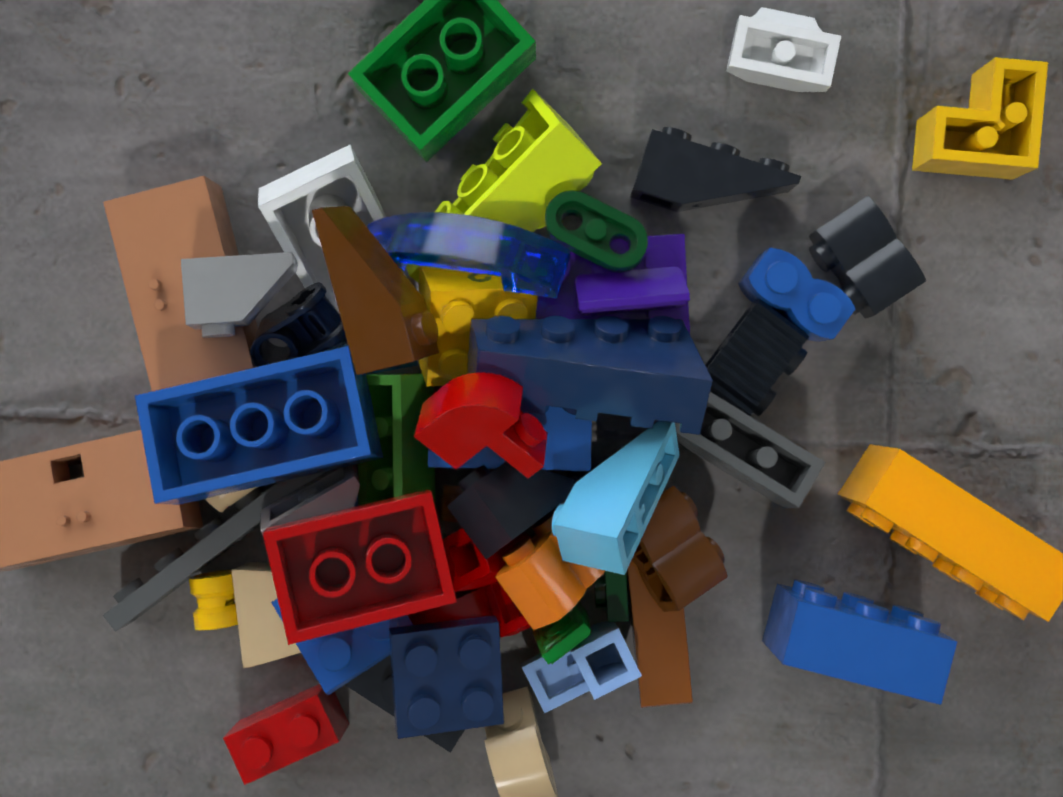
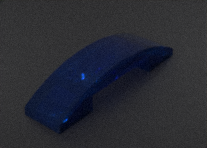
[367,212,571,298]

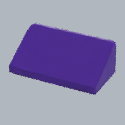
[575,267,690,316]

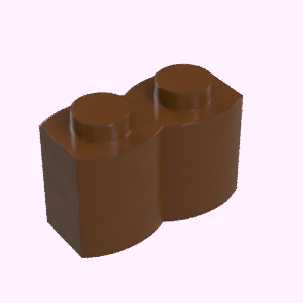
[632,486,728,612]

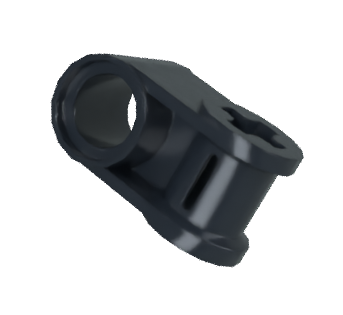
[250,282,346,367]

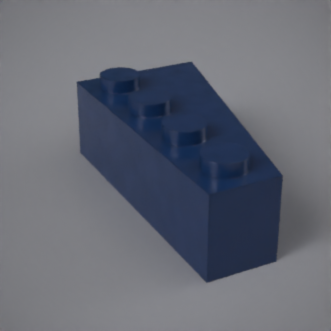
[467,316,713,435]

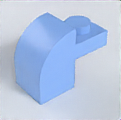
[521,621,642,713]

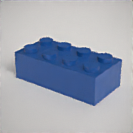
[135,346,384,505]

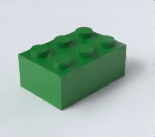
[348,0,536,163]

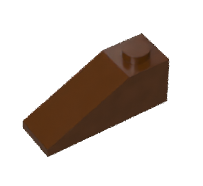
[312,206,439,375]

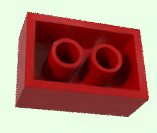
[262,489,457,645]

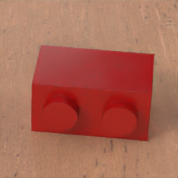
[223,683,349,785]

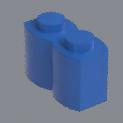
[738,248,855,342]

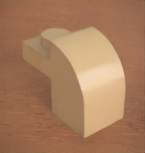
[484,686,558,797]

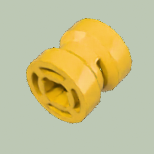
[189,569,238,630]

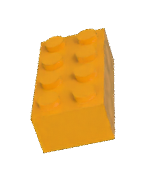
[837,444,1063,622]

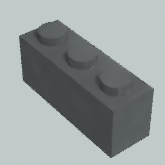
[675,392,826,508]

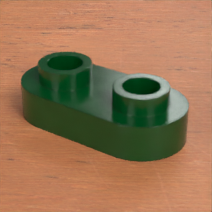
[545,190,648,273]

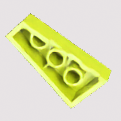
[401,89,602,283]

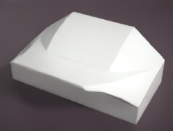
[726,7,841,92]

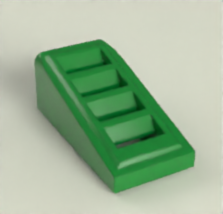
[531,601,591,665]

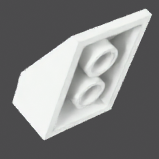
[258,145,419,314]

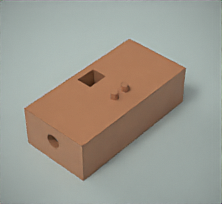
[103,176,258,391]
[0,430,203,572]

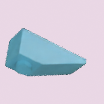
[552,421,680,575]

